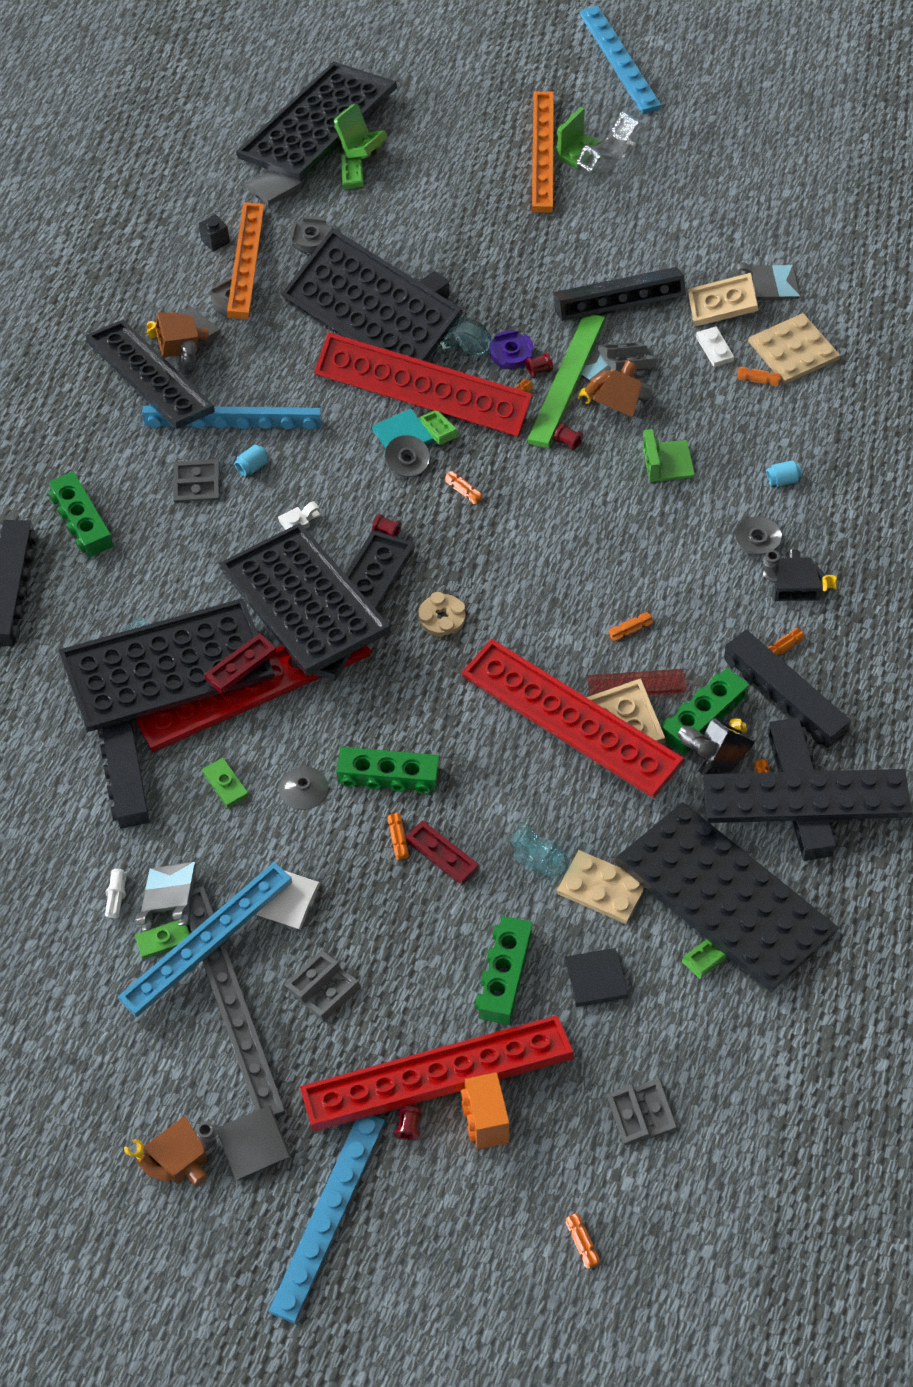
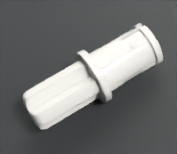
[105,869,128,919]

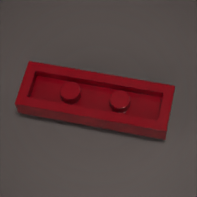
[205,633,276,694]
[405,820,479,886]

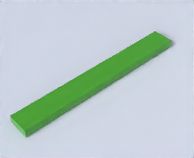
[527,315,605,448]

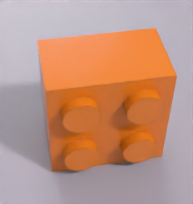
[461,1072,509,1150]

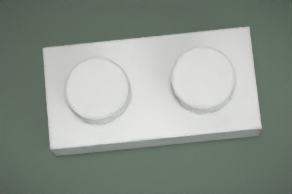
[696,327,734,367]

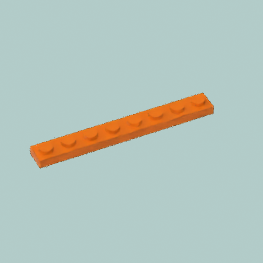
[532,92,553,213]
[227,202,264,319]

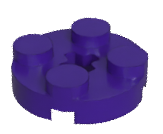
[490,330,533,369]

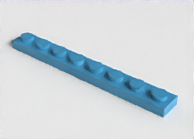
[580,5,661,114]
[142,406,322,430]
[118,862,292,1018]
[269,1116,385,1324]

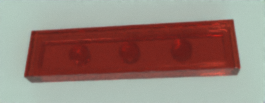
[587,669,686,696]

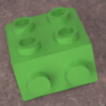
[334,104,388,159]

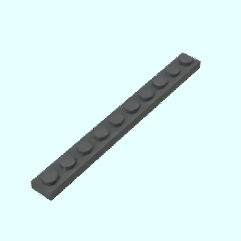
[189,886,285,1118]

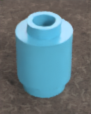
[234,445,268,477]
[766,460,802,487]

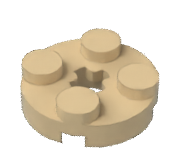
[419,592,466,637]

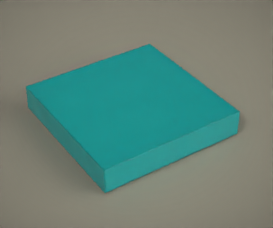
[372,409,433,448]

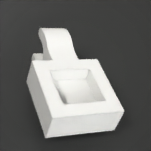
[278,501,321,530]

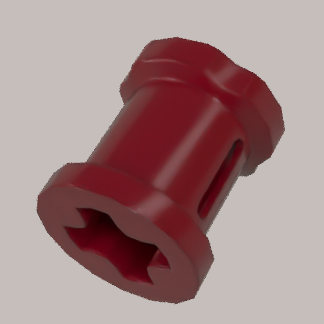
[525,352,553,378]
[554,423,584,451]
[372,514,402,537]
[394,1106,422,1141]

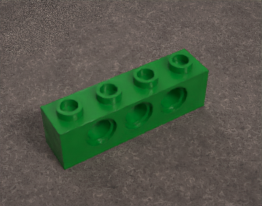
[48,471,113,558]
[661,668,749,756]
[336,747,439,794]
[475,916,533,1025]

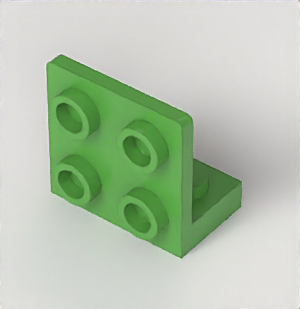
[556,107,601,169]
[642,429,694,482]

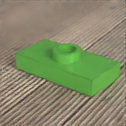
[341,154,364,190]
[419,411,459,445]
[202,758,249,808]
[135,920,190,960]
[682,939,729,979]

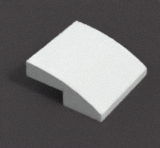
[256,871,320,930]

